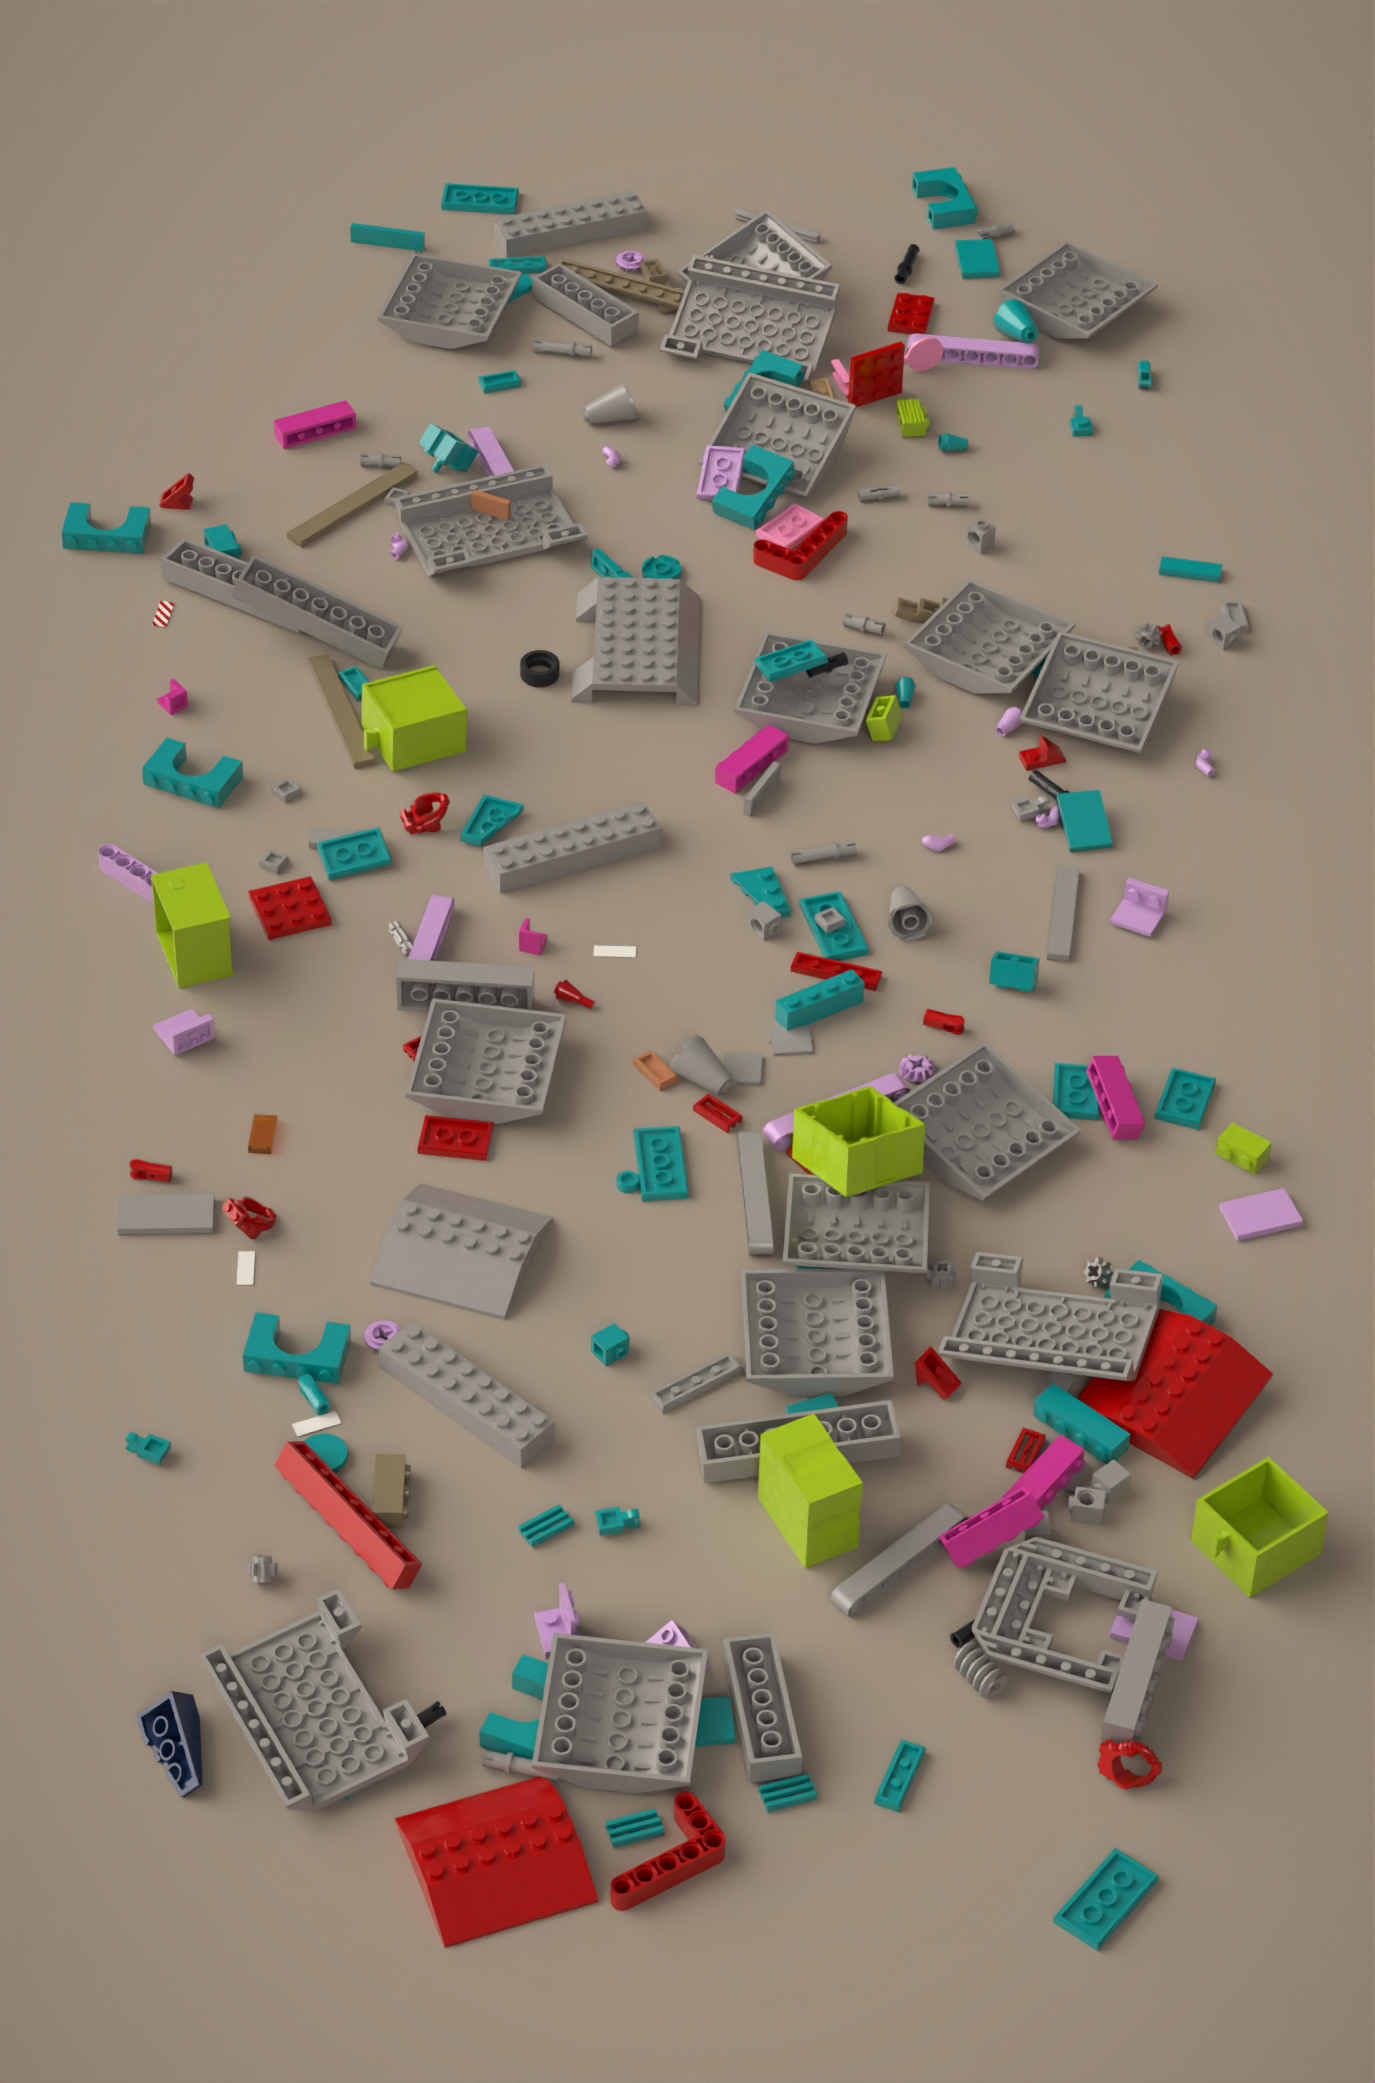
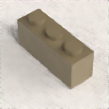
[372,1454,411,1529]

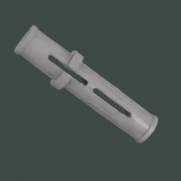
[533,340,592,357]
[791,841,857,865]
[481,1749,559,1782]

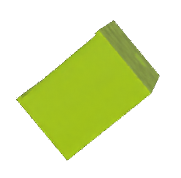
[361,665,467,772]
[151,862,235,988]
[1191,1456,1329,1598]

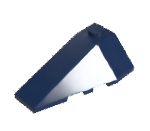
[136,1691,202,1797]

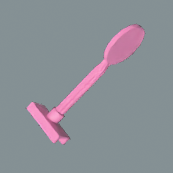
[831,337,944,398]

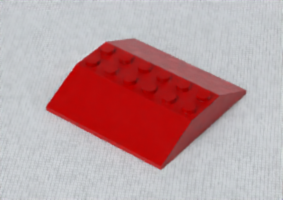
[1077,1309,1273,1479]
[395,1777,598,1948]

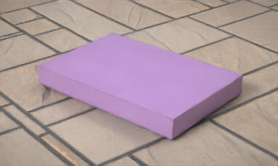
[696,445,746,500]
[1219,1188,1303,1241]
[1109,1610,1199,1661]

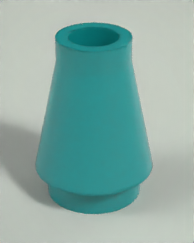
[938,433,968,452]
[895,677,916,708]

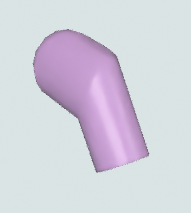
[1196,749,1216,777]
[1036,806,1061,829]

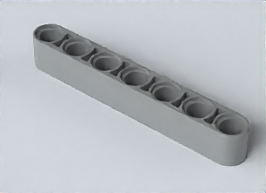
[737,1131,773,1255]
[830,1503,969,1617]

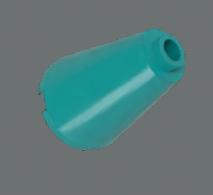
[994,299,1038,343]

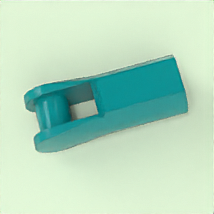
[1137,361,1152,389]
[298,1374,331,1415]

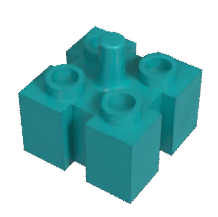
[419,423,479,473]

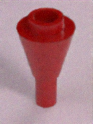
[554,979,595,1009]

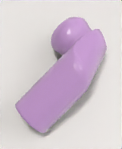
[602,446,621,468]
[390,533,408,560]
[922,834,956,852]

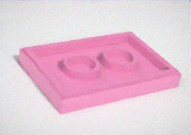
[756,503,825,549]

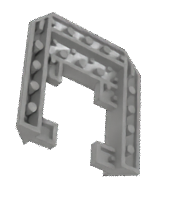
[972,1537,1158,1693]

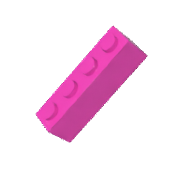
[274,400,356,449]
[715,724,789,794]
[1086,1056,1145,1140]
[1002,1435,1085,1511]
[938,1486,1045,1569]

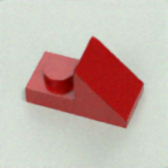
[159,473,195,510]
[1019,735,1066,771]
[915,1346,962,1400]

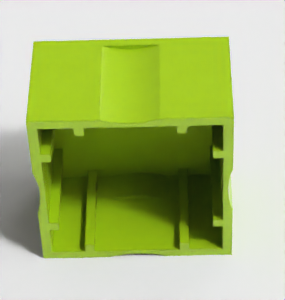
[792,1086,925,1197]
[758,1413,863,1568]

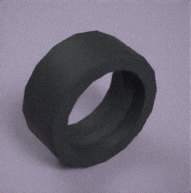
[520,650,560,687]

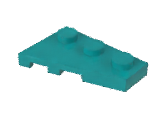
[460,794,524,846]
[730,866,790,918]

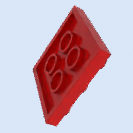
[848,341,905,407]
[248,876,332,940]

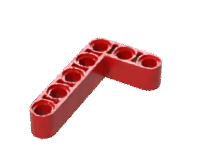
[753,511,848,581]
[610,1792,726,1911]

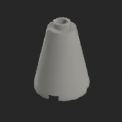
[582,381,638,425]
[888,886,932,941]
[670,1035,733,1096]

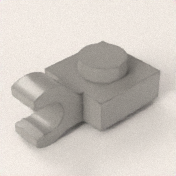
[1011,795,1050,822]

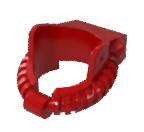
[400,792,450,835]
[222,1197,276,1240]
[1097,1739,1162,1789]

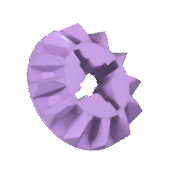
[616,251,646,272]
[899,1053,936,1082]
[364,1321,402,1351]

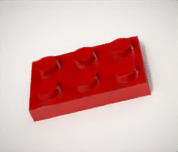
[888,292,935,335]

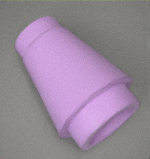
[995,707,1023,737]

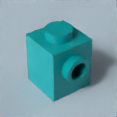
[591,1323,630,1366]

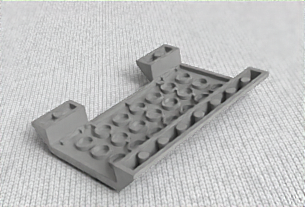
[660,255,840,382]
[394,464,588,577]
[571,577,700,706]
[937,1252,1163,1381]
[199,1588,430,1812]

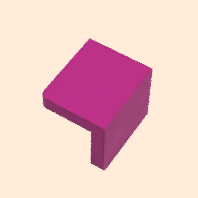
[157,679,188,715]
[519,918,547,955]

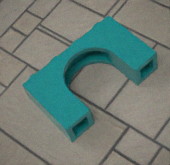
[912,167,978,229]
[723,350,805,414]
[712,444,796,530]
[61,502,151,554]
[142,737,243,808]
[1105,1260,1218,1326]
[243,1312,351,1384]
[479,1654,549,1760]

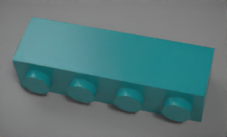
[775,969,864,1031]
[1033,1383,1130,1464]

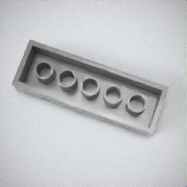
[532,263,639,346]
[396,959,535,1012]
[1101,1599,1175,1759]
[723,1632,802,1782]

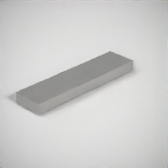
[649,1352,743,1414]

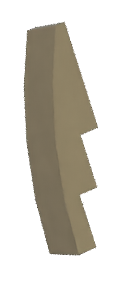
[640,259,678,314]
[895,597,948,623]

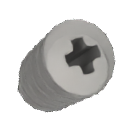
[953,1641,1008,1699]

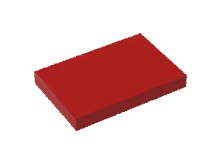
[417,1115,494,1161]

